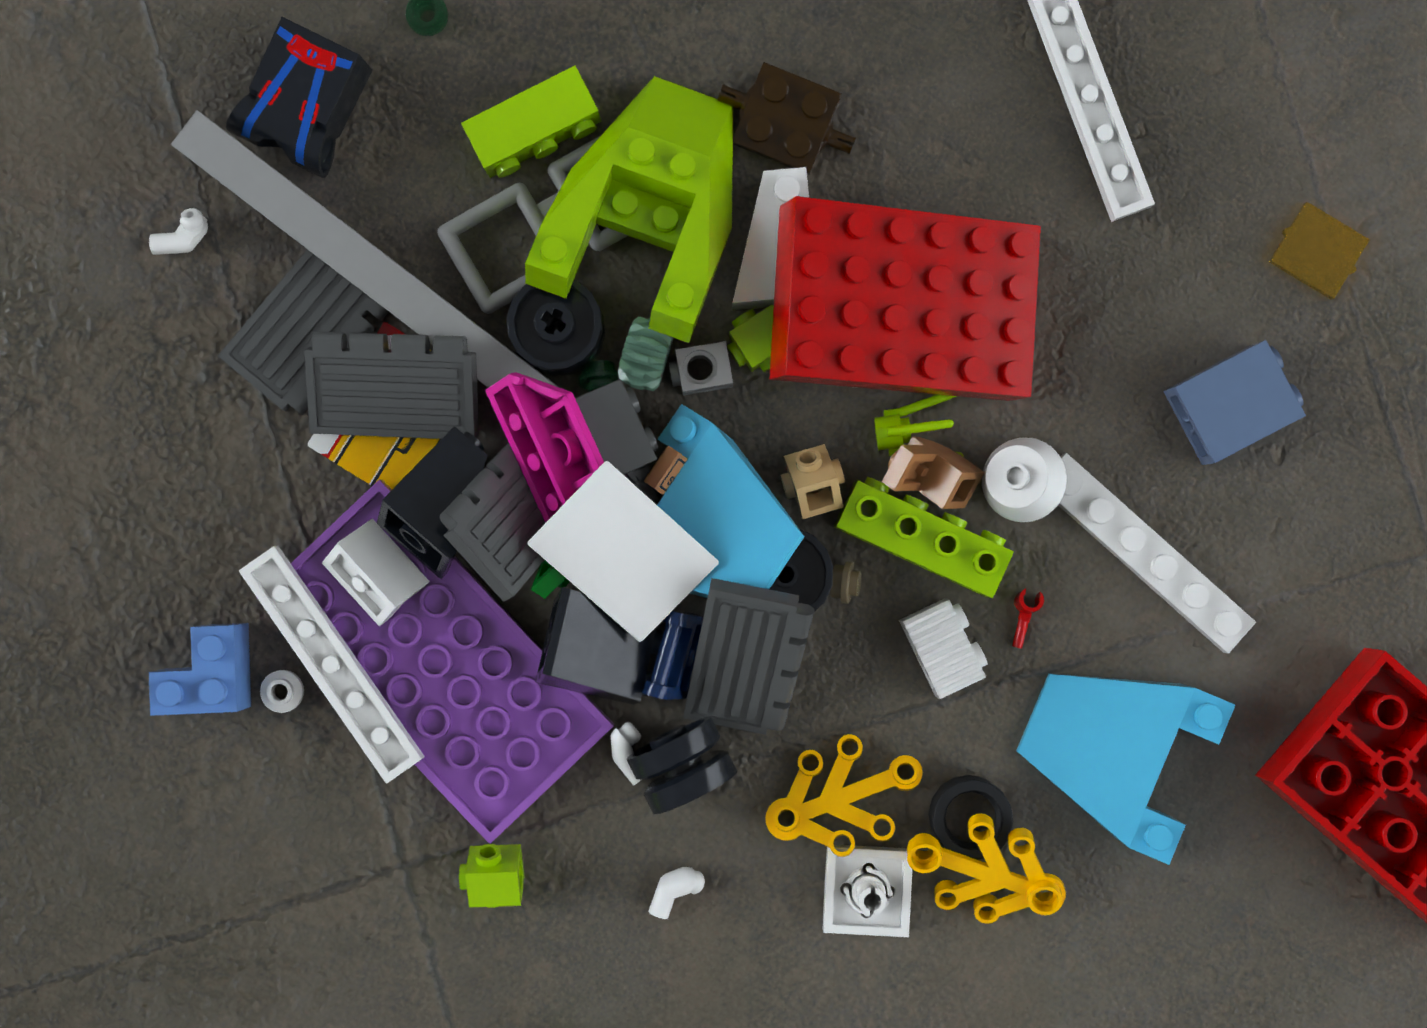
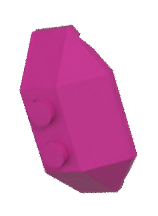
[485,372,604,523]

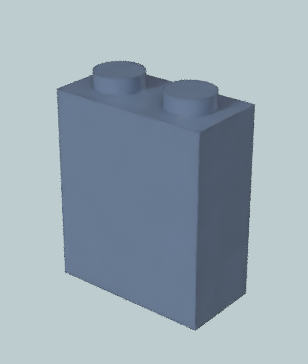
[1163,340,1306,465]

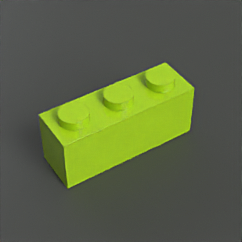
[461,65,601,178]

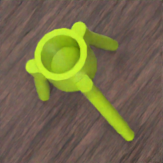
[874,394,964,457]

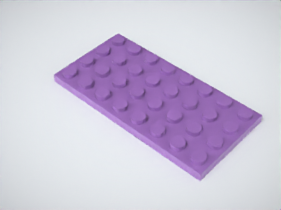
[256,479,615,844]

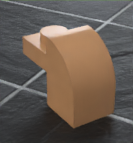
[882,436,985,509]

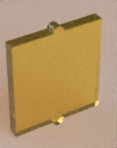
[1269,202,1370,300]

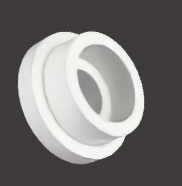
[260,670,304,713]

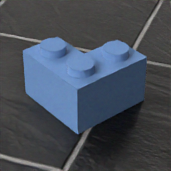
[149,623,252,716]

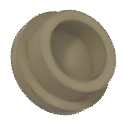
[831,561,861,604]

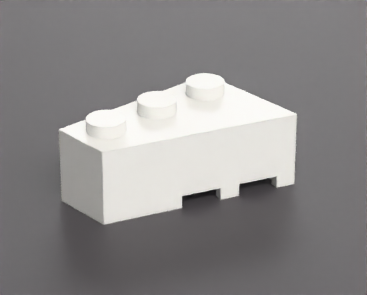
[732,167,809,310]

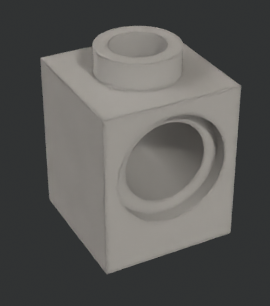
[669,341,733,396]

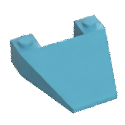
[657,404,805,598]
[1016,673,1235,865]

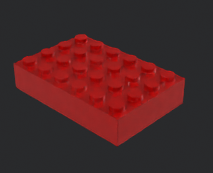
[769,196,1041,401]
[1255,647,1427,924]

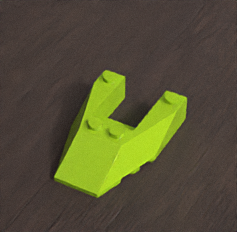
[525,76,733,343]

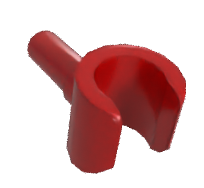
[1012,588,1044,649]

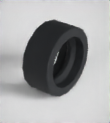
[928,775,1014,860]

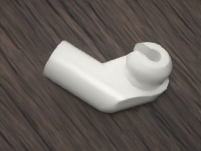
[149,208,208,255]
[610,722,641,786]
[648,867,705,919]

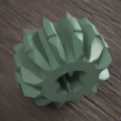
[618,316,674,391]

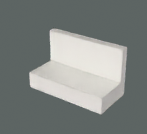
[322,518,430,626]

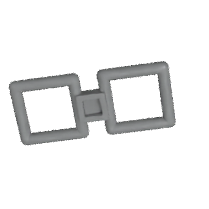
[437,135,628,314]

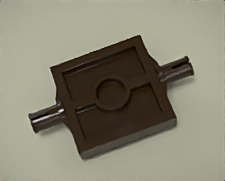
[717,62,856,175]

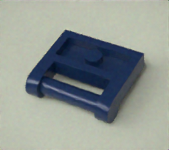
[642,610,704,700]

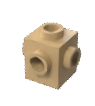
[780,444,845,519]

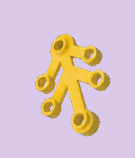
[765,734,923,857]
[907,813,1066,924]

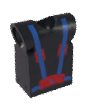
[226,17,373,178]

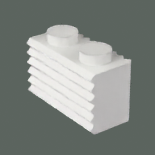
[899,599,988,699]

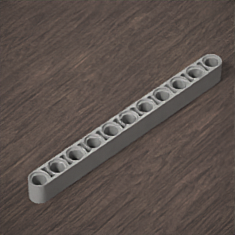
[171,110,558,388]

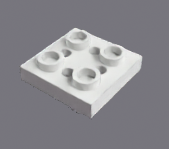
[822,844,912,937]

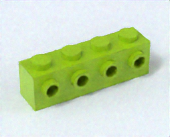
[833,477,1014,598]

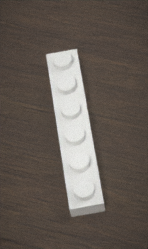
[1027,0,1155,222]
[1058,453,1256,654]
[239,546,425,784]

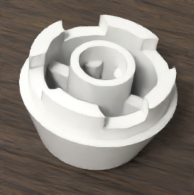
[982,437,1067,522]

